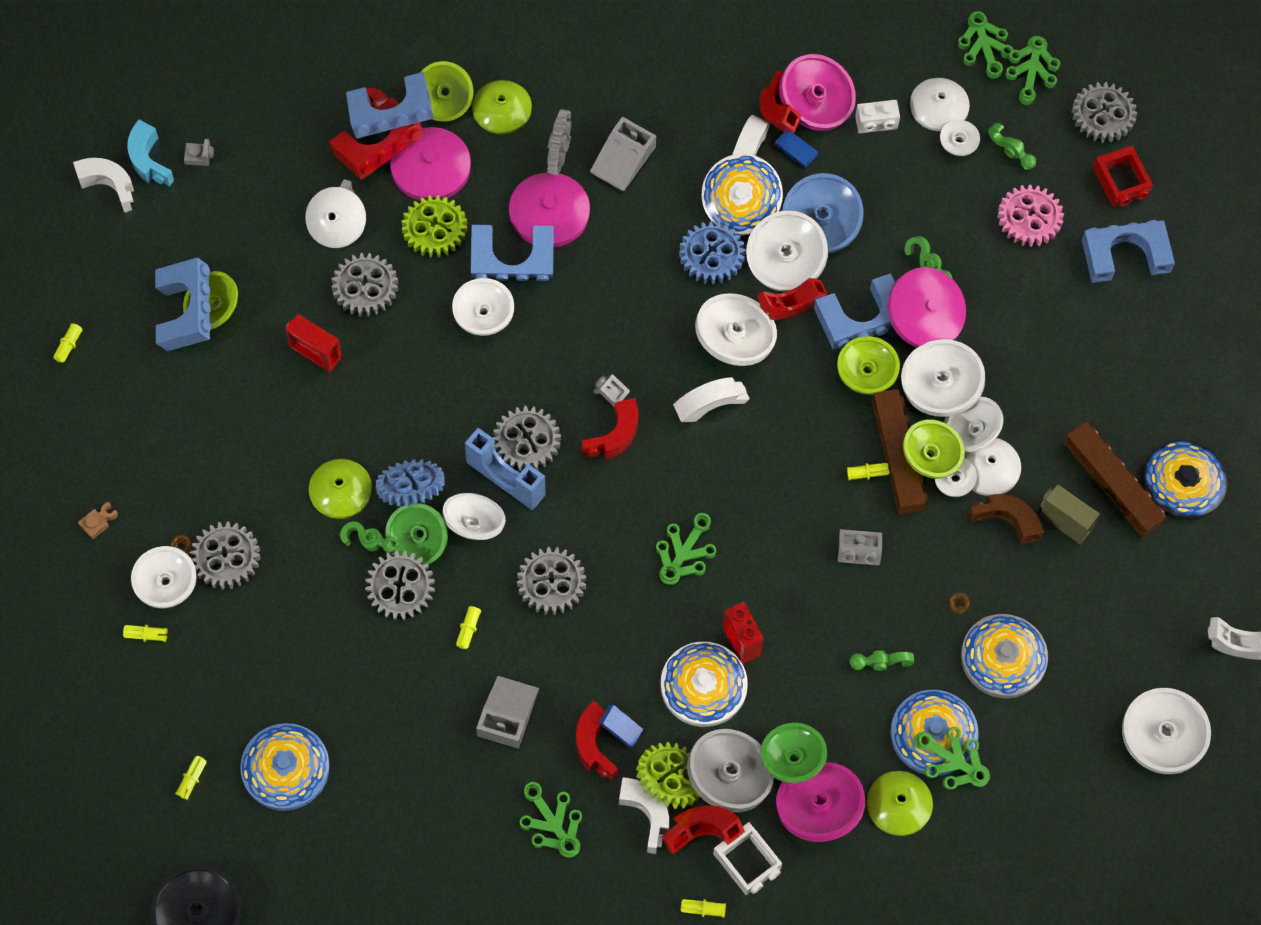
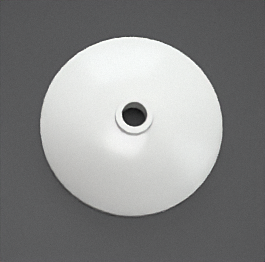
[910,78,969,131]
[306,187,366,248]
[452,278,514,336]
[944,397,1003,452]
[964,438,1021,496]
[442,493,505,540]
[131,546,197,608]

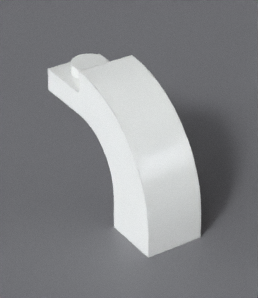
[733,115,770,156]
[73,158,134,213]
[673,377,749,422]
[1208,617,1261,660]
[619,777,669,854]

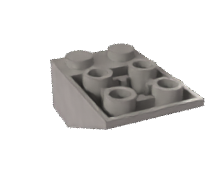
[590,117,656,192]
[476,676,539,749]

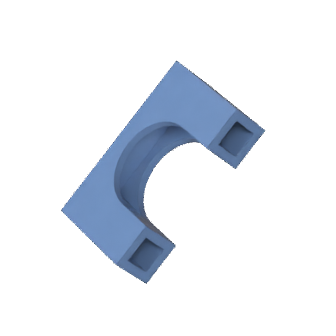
[346,72,434,139]
[1082,220,1175,283]
[471,225,554,281]
[155,258,211,351]
[814,273,895,350]
[465,428,546,511]

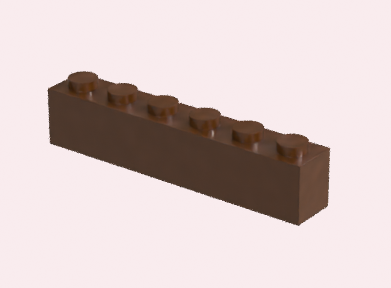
[872,389,928,515]
[1064,421,1166,538]

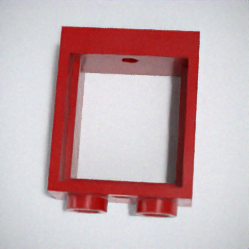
[1093,146,1153,207]
[286,314,342,372]
[722,602,764,664]

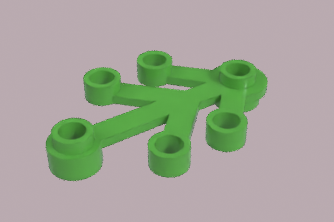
[958,11,1013,79]
[1005,36,1060,105]
[656,513,716,585]
[913,727,990,789]
[520,782,582,858]

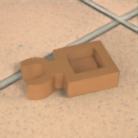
[78,502,118,540]

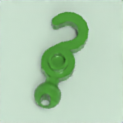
[988,123,1036,170]
[905,236,952,278]
[340,522,399,553]
[849,651,914,671]

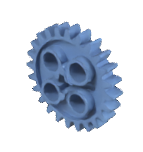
[679,221,745,284]
[376,459,445,507]

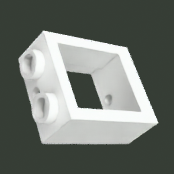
[713,822,782,895]

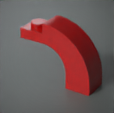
[760,71,802,133]
[757,278,828,320]
[582,398,638,459]
[576,701,618,781]
[662,805,745,855]

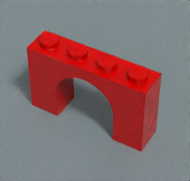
[329,97,424,180]

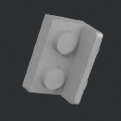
[838,529,882,565]

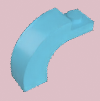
[128,120,174,186]

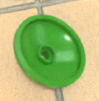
[385,503,448,565]
[761,723,827,783]

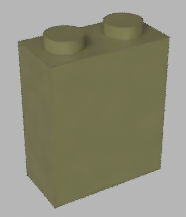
[1039,485,1100,545]

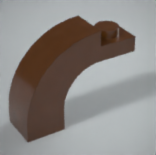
[968,494,1044,544]

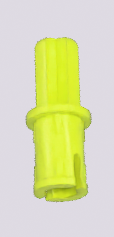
[53,324,82,363]
[847,463,890,480]
[456,606,481,649]
[123,625,168,642]
[175,756,206,800]
[681,899,726,918]

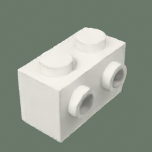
[855,100,900,133]

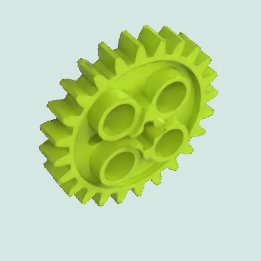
[402,195,467,258]
[636,742,700,809]

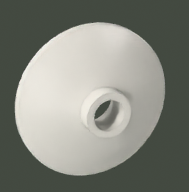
[940,120,980,156]
[935,458,977,497]

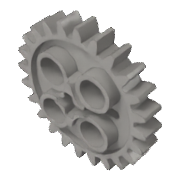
[1072,82,1137,143]
[547,109,571,175]
[332,253,398,316]
[493,406,561,471]
[190,521,261,590]
[517,547,586,615]
[365,551,435,620]

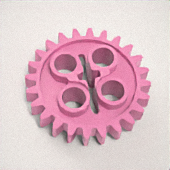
[997,185,1064,247]

